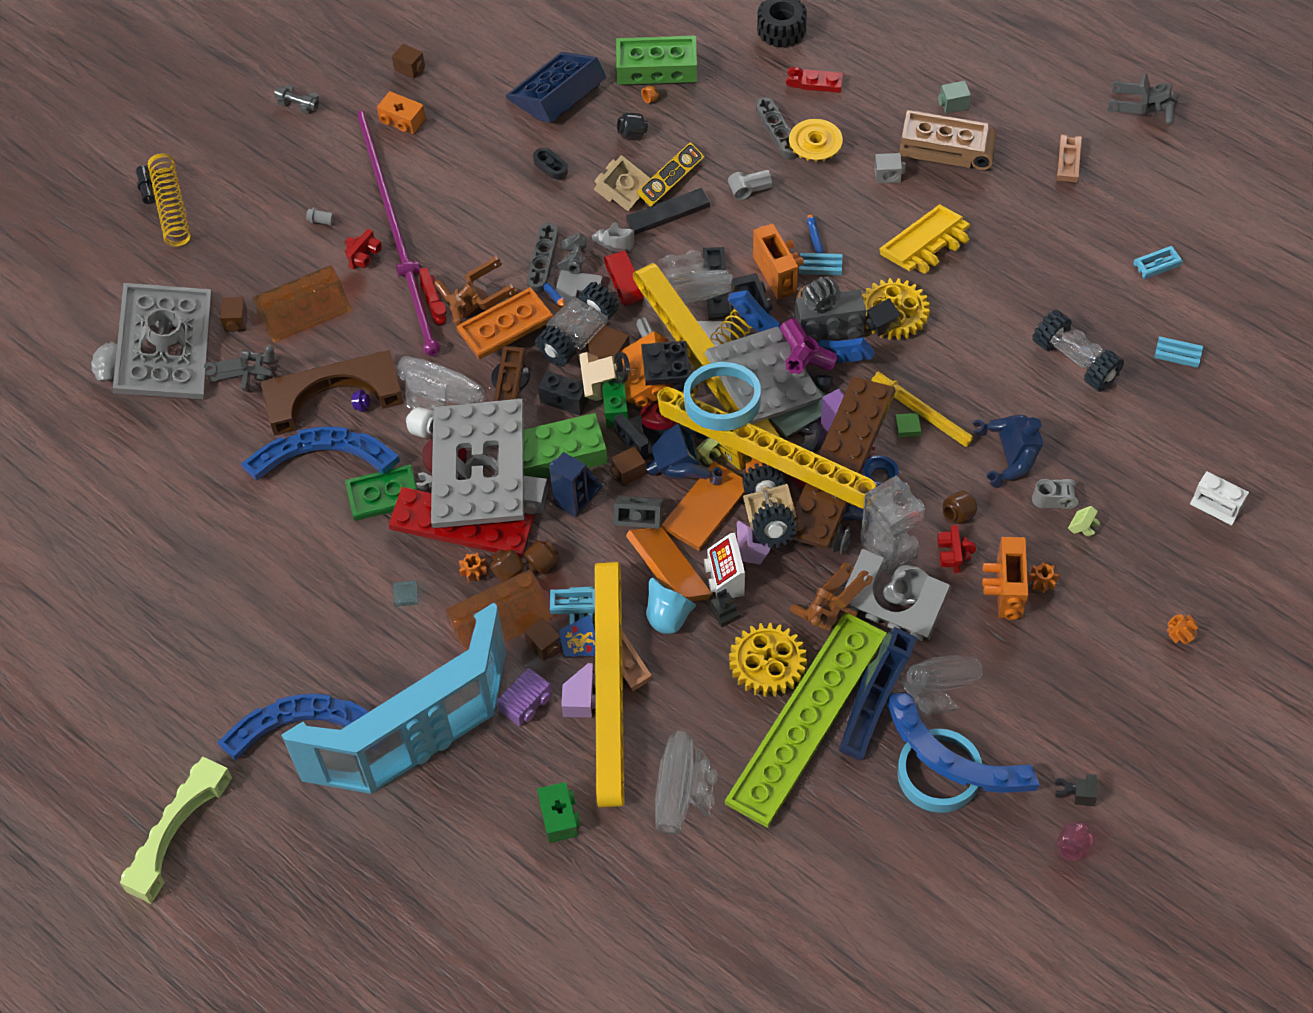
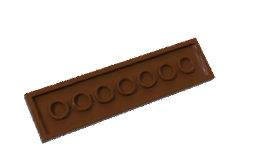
[793,376,896,550]

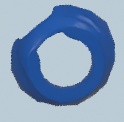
[862,455,899,488]

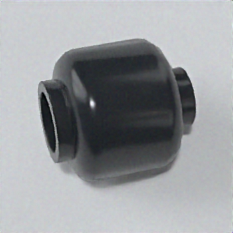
[617,112,648,140]

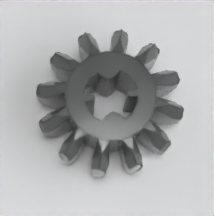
[802,276,841,313]

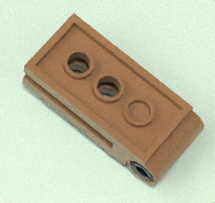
[899,110,996,170]

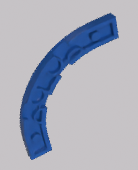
[728,290,875,363]
[241,427,400,481]
[887,692,1040,793]
[217,694,382,761]

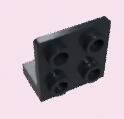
[731,273,772,316]
[614,413,667,460]

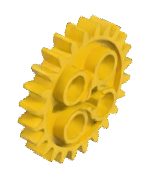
[862,278,930,340]
[729,623,807,697]

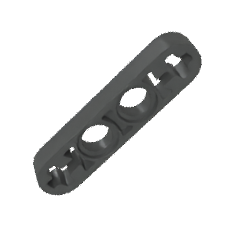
[756,97,799,160]
[527,223,558,293]

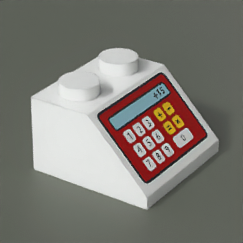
[704,533,745,598]

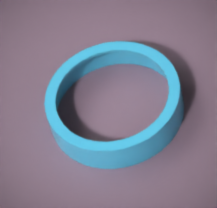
[684,362,761,431]
[897,729,982,813]

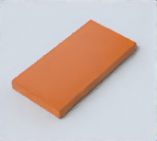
[456,287,554,360]
[662,461,745,551]
[626,527,712,601]

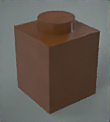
[392,44,425,79]
[220,297,248,332]
[610,446,646,486]
[524,617,562,661]

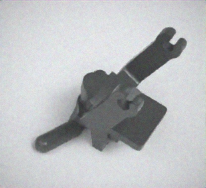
[1107,73,1179,125]
[204,345,279,392]

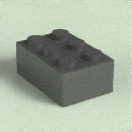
[795,289,866,343]

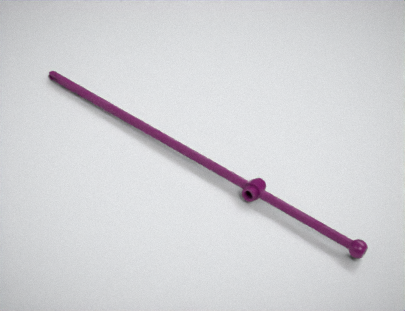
[357,110,440,356]

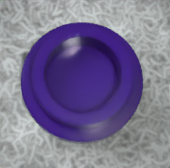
[352,390,370,412]

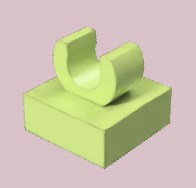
[696,438,721,465]
[1068,506,1100,536]

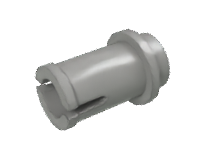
[306,207,334,226]

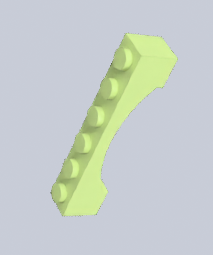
[120,756,232,904]

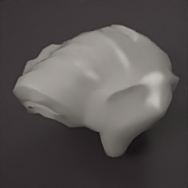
[591,222,635,253]
[91,341,117,382]
[883,565,929,606]

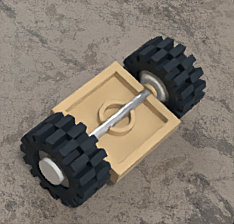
[742,462,797,548]

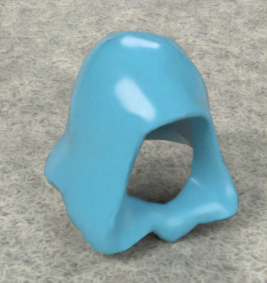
[646,578,696,634]

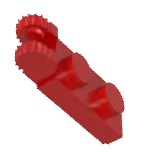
[786,67,843,93]
[419,267,446,326]

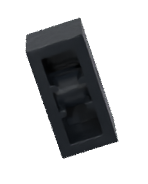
[538,371,589,416]

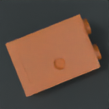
[753,223,804,300]
[621,331,674,409]
[982,537,1028,620]

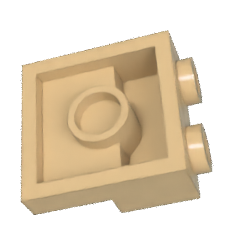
[594,155,651,211]

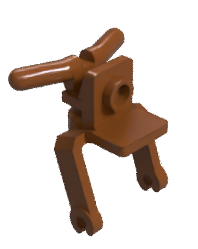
[435,256,517,325]
[790,562,873,631]

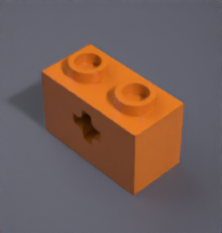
[377,91,426,134]

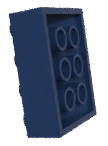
[505,52,606,122]

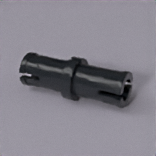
[136,165,155,204]

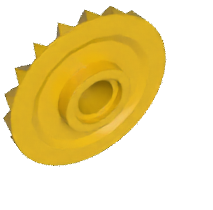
[789,119,843,162]

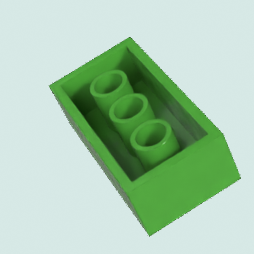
[524,413,608,479]

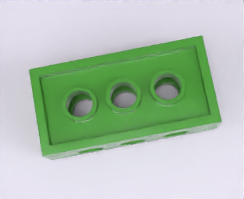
[616,36,697,85]

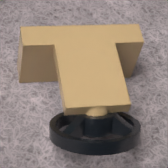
[579,352,630,401]

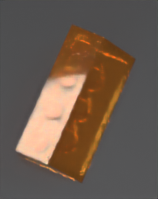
[252,265,352,343]
[445,569,553,651]

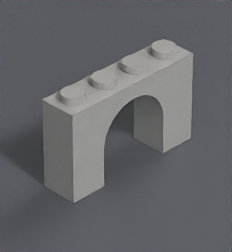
[845,549,952,641]

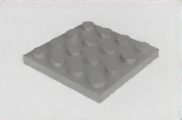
[705,326,823,425]

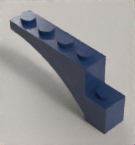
[838,627,917,761]

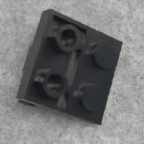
[641,341,690,392]

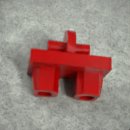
[344,229,382,270]
[937,525,977,573]

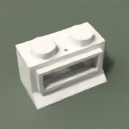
[1190,471,1249,525]

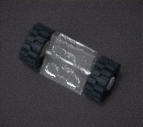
[535,282,619,367]
[1032,309,1124,392]

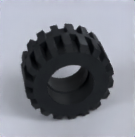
[757,0,807,47]

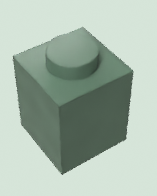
[938,81,971,114]

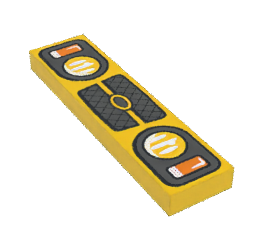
[636,142,704,206]

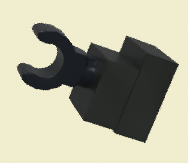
[710,589,740,628]
[1055,774,1097,807]

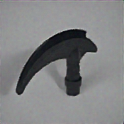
[796,420,824,454]

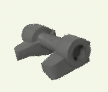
[274,85,319,114]
[557,232,588,274]

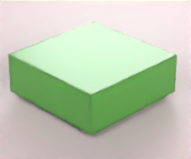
[895,413,921,437]

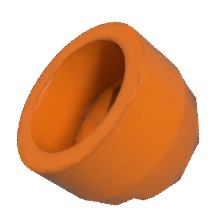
[641,86,659,103]

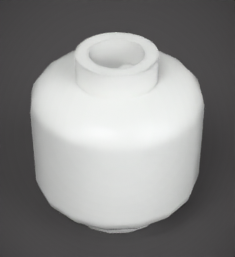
[406,407,433,438]

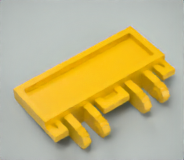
[879,204,970,274]

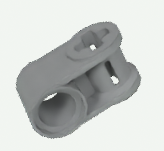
[1032,479,1078,509]

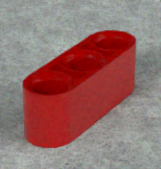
[604,250,645,306]

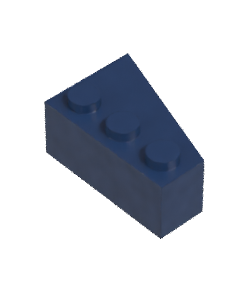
[549,452,603,517]

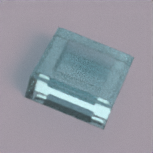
[393,580,418,607]

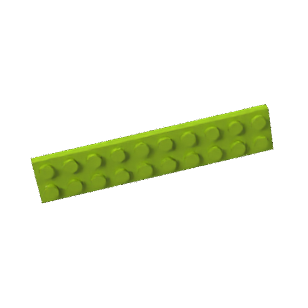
[725,612,887,828]

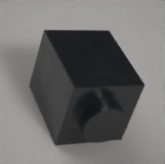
[865,298,901,337]

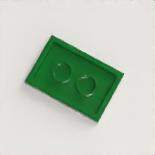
[345,464,417,521]

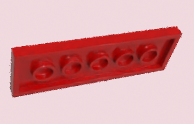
[389,487,534,558]

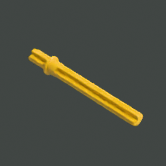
[871,371,973,447]

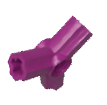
[780,318,837,374]

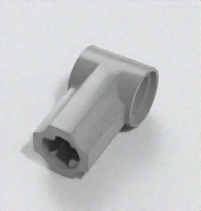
[728,170,772,200]

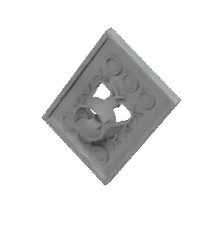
[113,283,211,399]
[431,399,524,528]

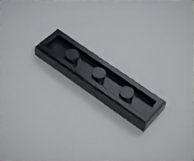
[626,188,710,235]
[703,247,730,320]

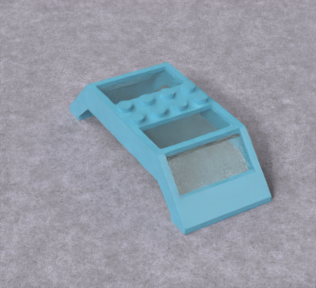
[281,603,506,794]

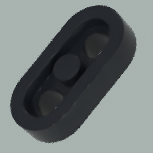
[533,148,568,179]

